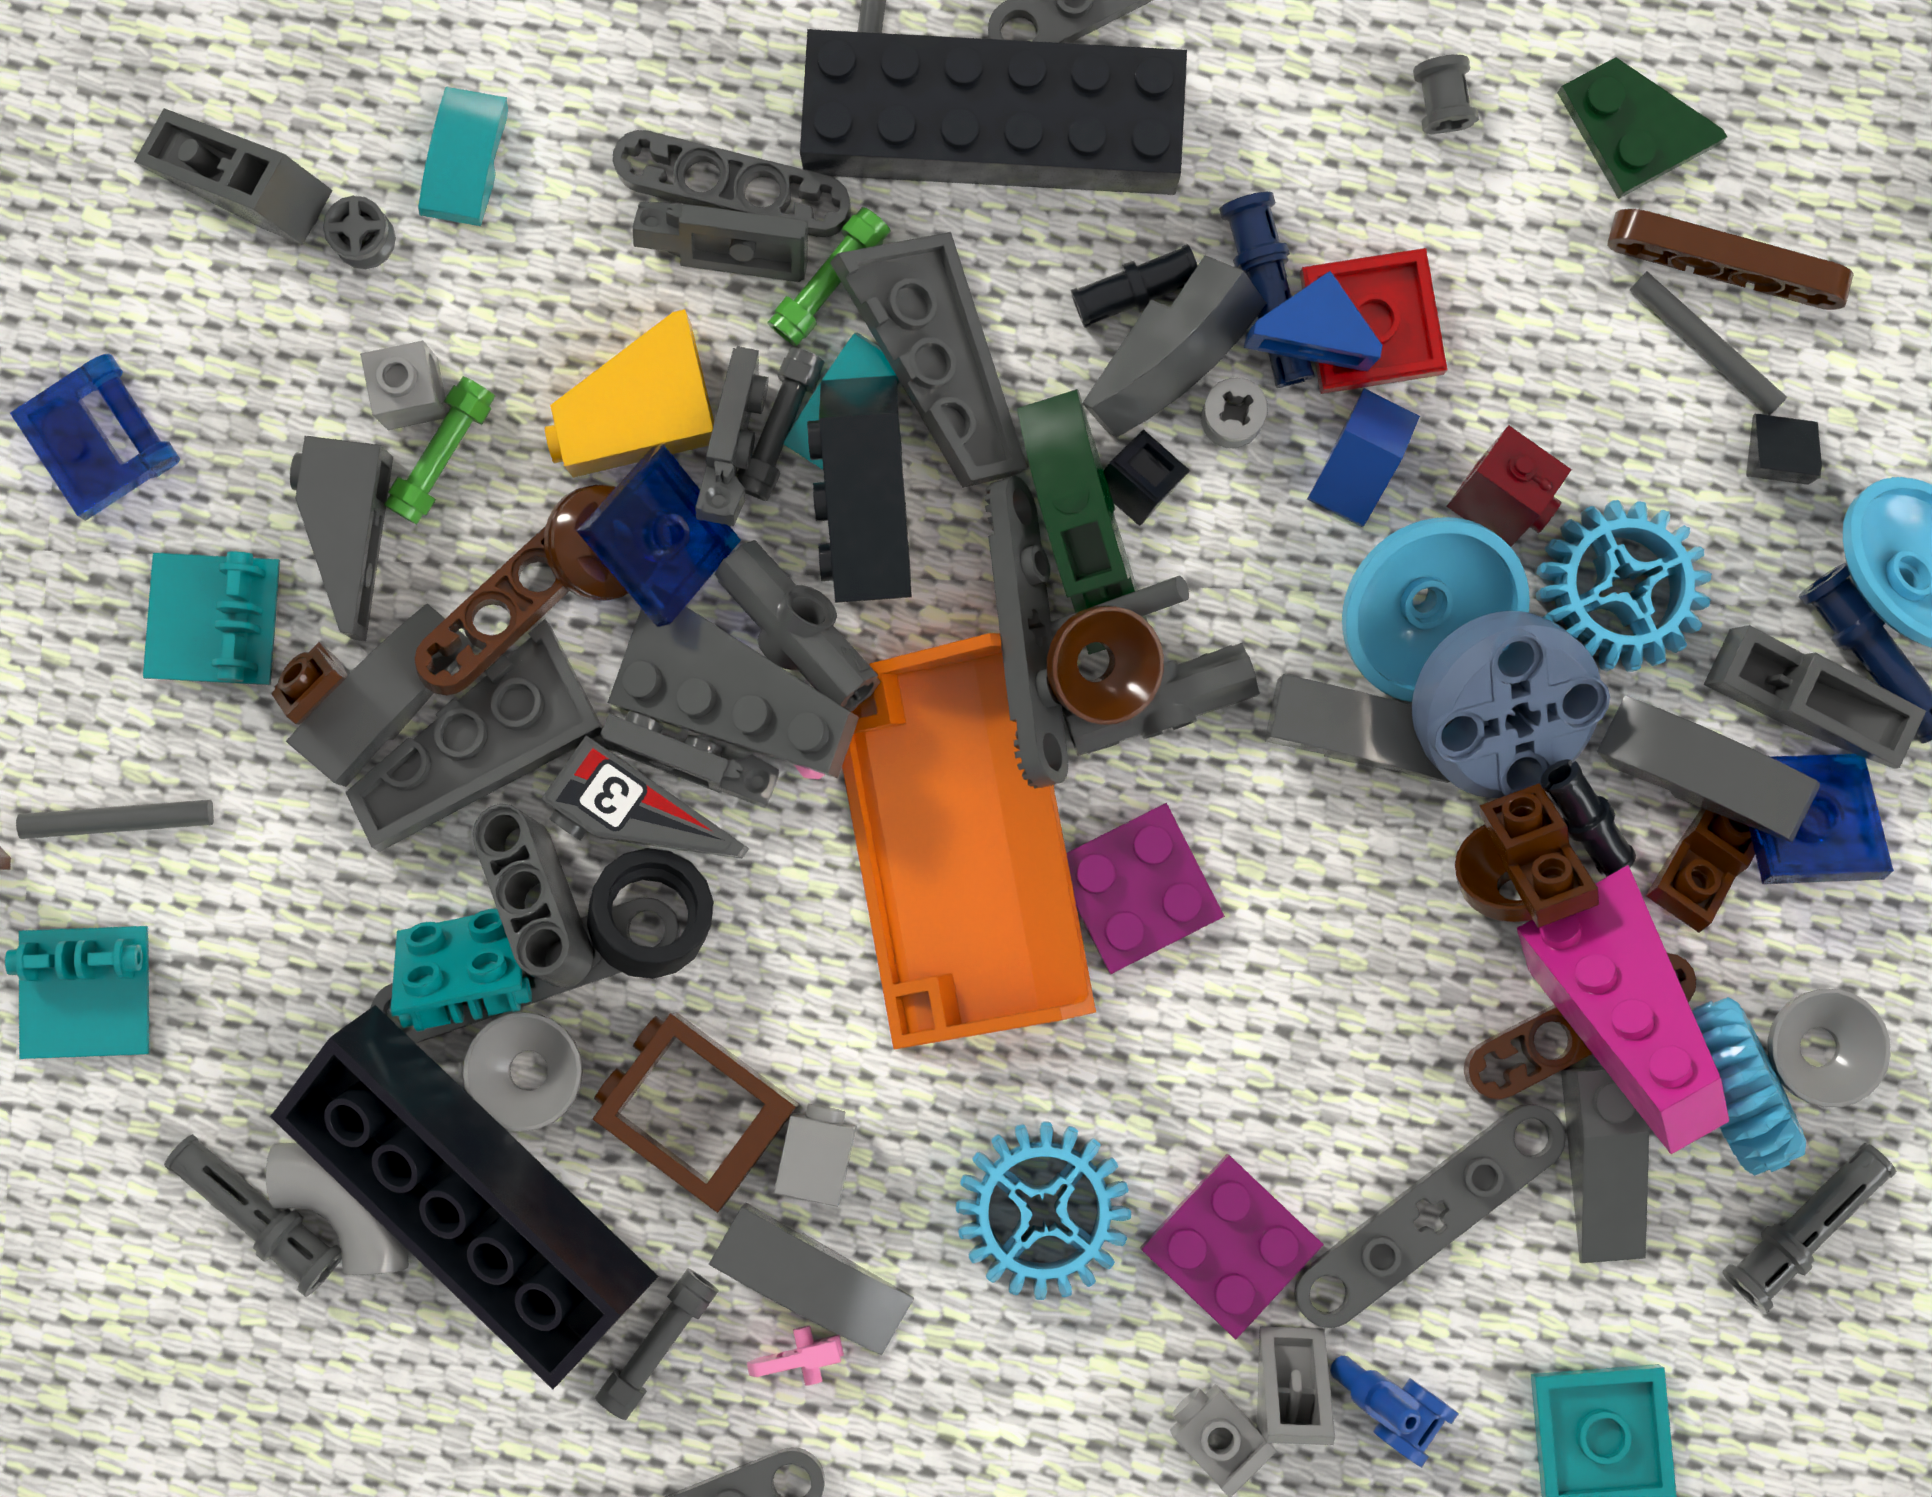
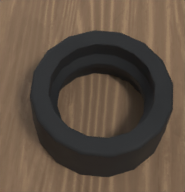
[587,848,714,979]

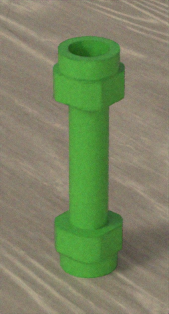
[767,207,891,347]
[384,376,496,525]

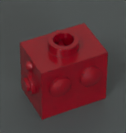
[1446,425,1572,547]

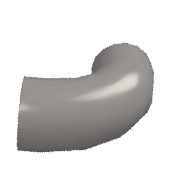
[266,1143,409,1275]

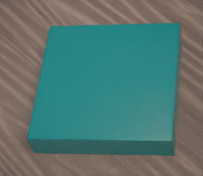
[1531,1364,1677,1497]

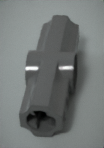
[714,540,881,711]
[1062,643,1260,756]

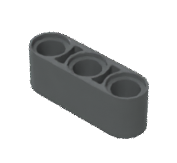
[472,804,593,988]

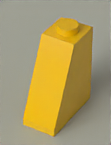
[545,309,714,478]

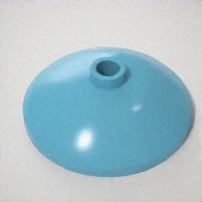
[1843,477,1932,648]
[1342,517,1530,702]

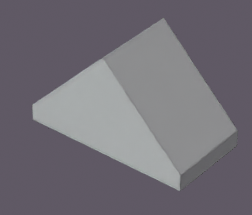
[1257,1326,1335,1445]

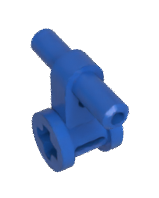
[1330,1356,1459,1468]

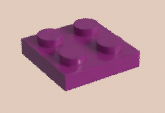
[1066,803,1225,974]
[1140,1154,1324,1340]

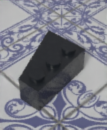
[807,375,912,603]

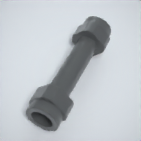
[737,347,825,501]
[595,1268,719,1420]

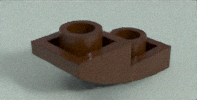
[271,642,347,725]
[1479,783,1599,928]
[1646,808,1766,933]

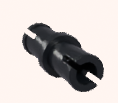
[1070,244,1198,328]
[1540,759,1636,877]

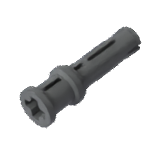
[164,1134,342,1297]
[1722,1143,1897,1314]

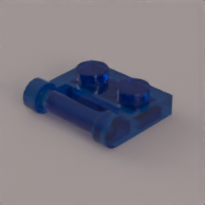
[10,354,180,521]

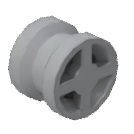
[1201,377,1268,448]

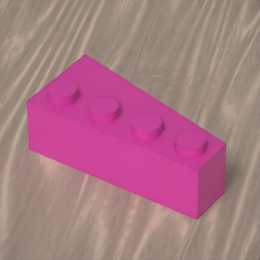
[1517,865,1729,1154]

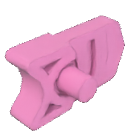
[747,1325,844,1386]

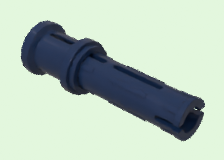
[1219,191,1315,388]
[1799,563,1932,744]

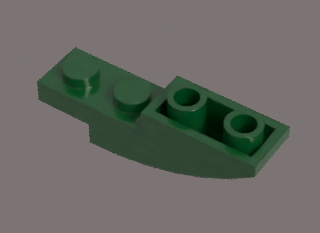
[1017,389,1148,655]

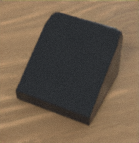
[1746,413,1822,485]
[1104,429,1190,526]

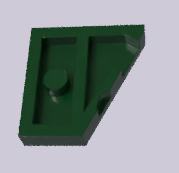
[1557,57,1727,199]

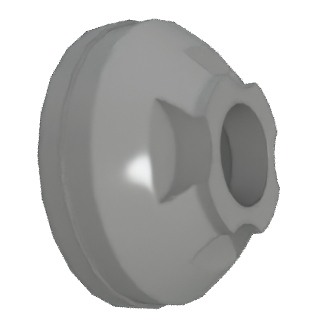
[1767,989,1891,1107]
[463,1012,583,1132]

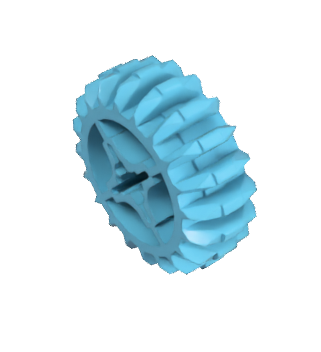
[1536,500,1712,672]
[1692,997,1806,1176]
[956,1121,1131,1300]

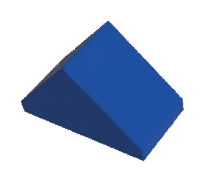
[1244,271,1383,372]
[1307,388,1420,527]

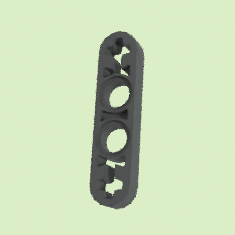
[612,130,851,237]

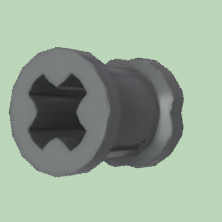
[1413,54,1479,135]

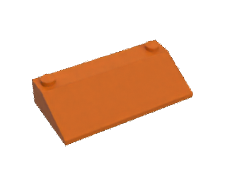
[842,633,1096,1049]

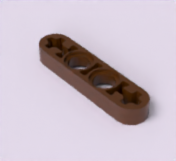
[1607,209,1854,310]
[415,522,612,696]
[1464,953,1697,1100]

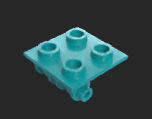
[143,551,280,685]
[390,909,532,1032]
[5,926,150,1059]

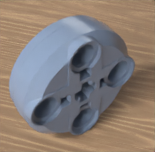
[1412,611,1610,798]

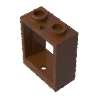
[592,1012,799,1213]

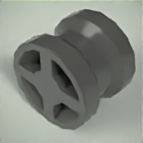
[323,195,396,270]

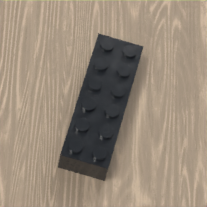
[800,29,1187,195]
[270,1005,659,1390]

